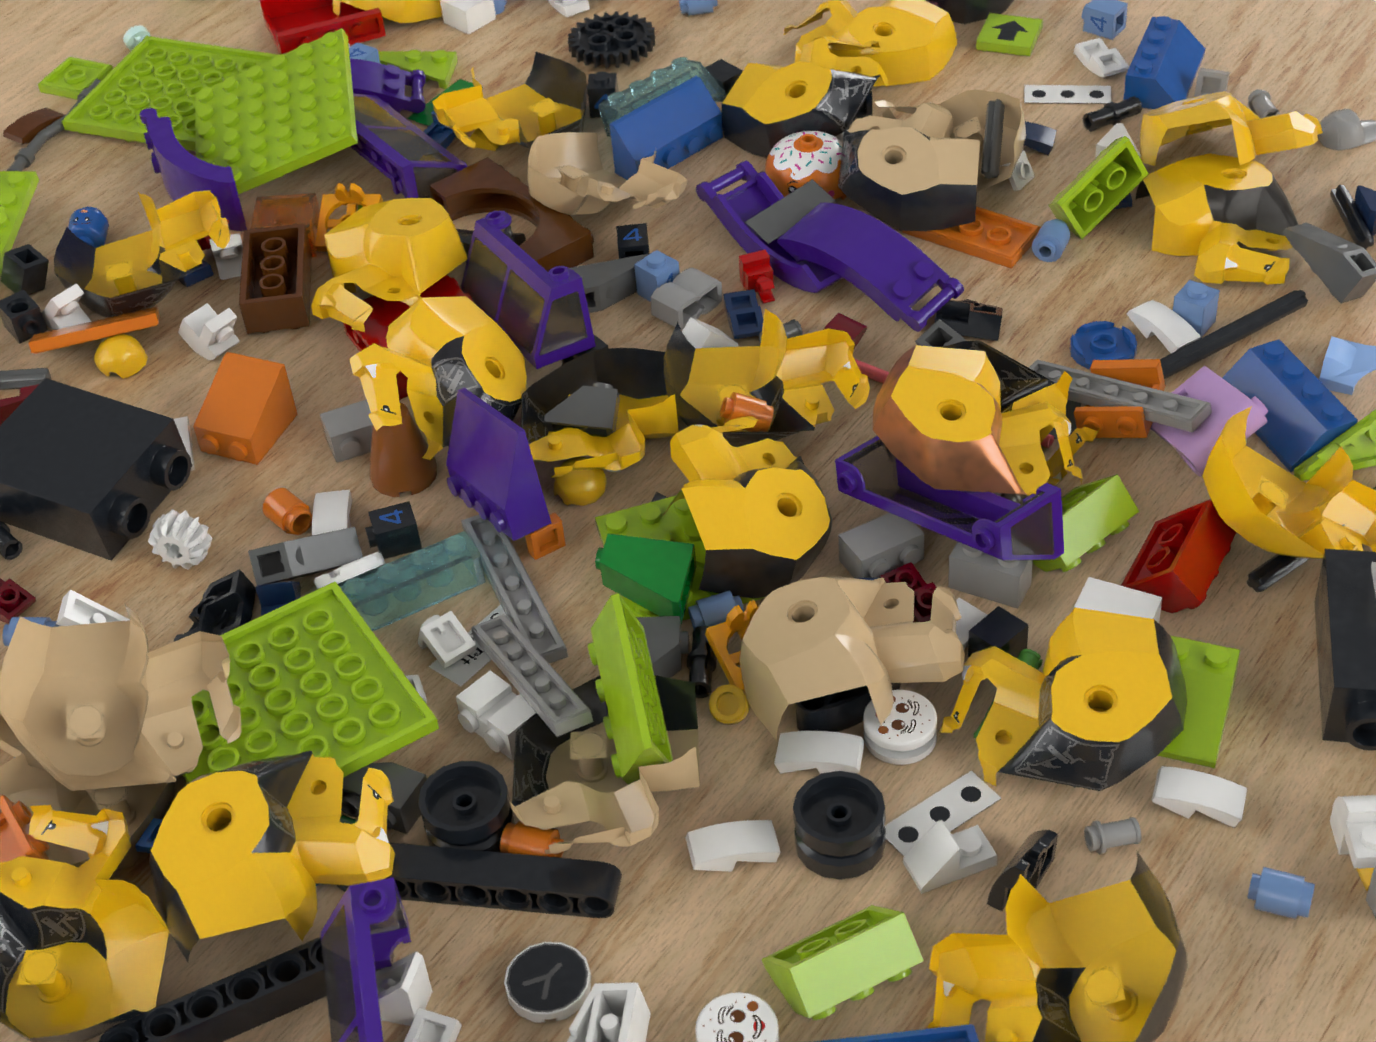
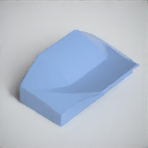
[1319,337,1376,395]

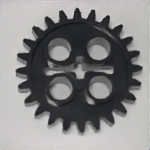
[568,11,656,69]

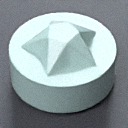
[123,25,151,51]

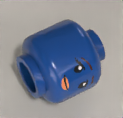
[68,206,109,248]

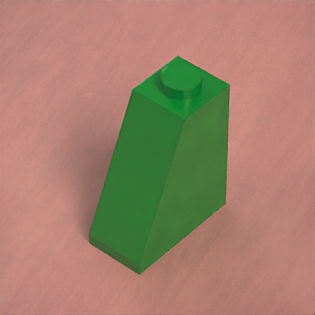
[595,534,697,625]

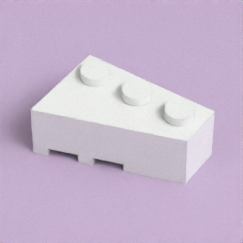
[567,983,651,1042]

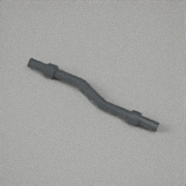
[7,79,101,171]

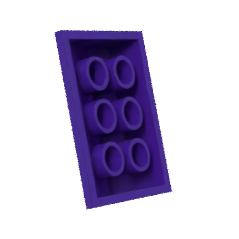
[446,387,551,541]

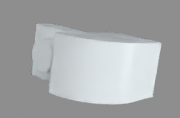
[178,303,240,360]
[1330,795,1376,869]

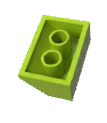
[1048,136,1149,239]
[1012,474,1139,572]
[761,905,924,1020]

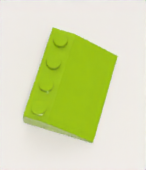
[588,593,673,785]
[1157,635,1240,768]

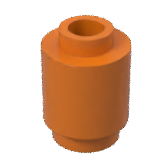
[720,392,773,432]
[262,488,312,535]
[500,821,564,858]

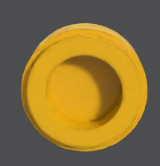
[709,684,750,725]

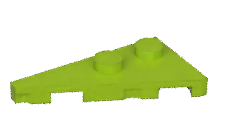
[378,50,458,89]
[1294,409,1376,481]

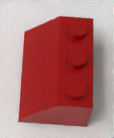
[1121,499,1237,614]

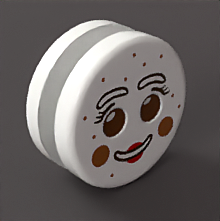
[863,690,937,765]
[695,992,780,1042]

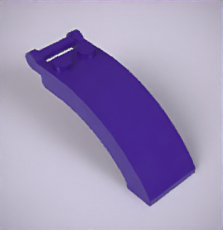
[350,58,426,114]
[139,108,247,232]
[696,160,843,293]
[777,202,964,332]

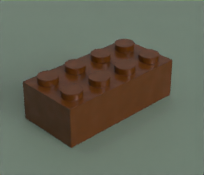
[239,223,312,334]

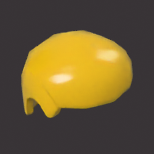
[94,334,148,379]
[553,457,607,506]

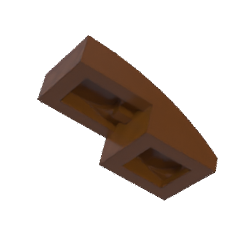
[3,108,65,144]

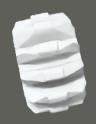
[148,509,212,570]

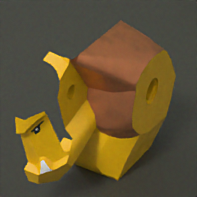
[873,345,1083,497]

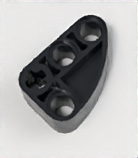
[795,683,901,732]

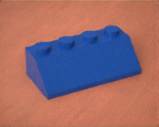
[1124,16,1205,109]
[610,76,723,180]
[1222,339,1358,472]

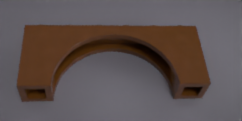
[429,157,594,272]

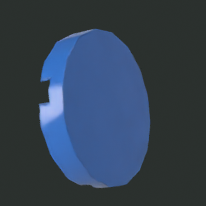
[1070,321,1137,369]

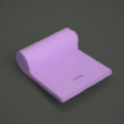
[1151,366,1268,477]

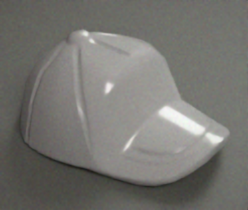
[1318,109,1376,150]

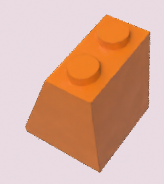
[193,352,298,465]

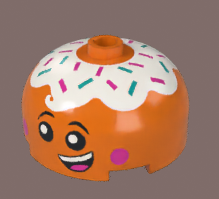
[765,131,847,200]

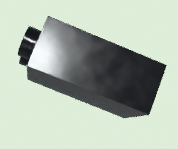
[0,378,192,561]
[1314,549,1376,750]

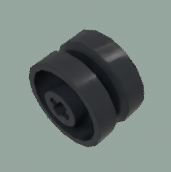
[418,761,515,852]
[793,771,886,880]

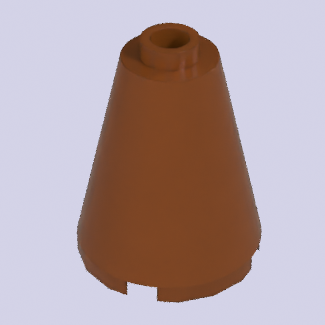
[369,402,437,497]

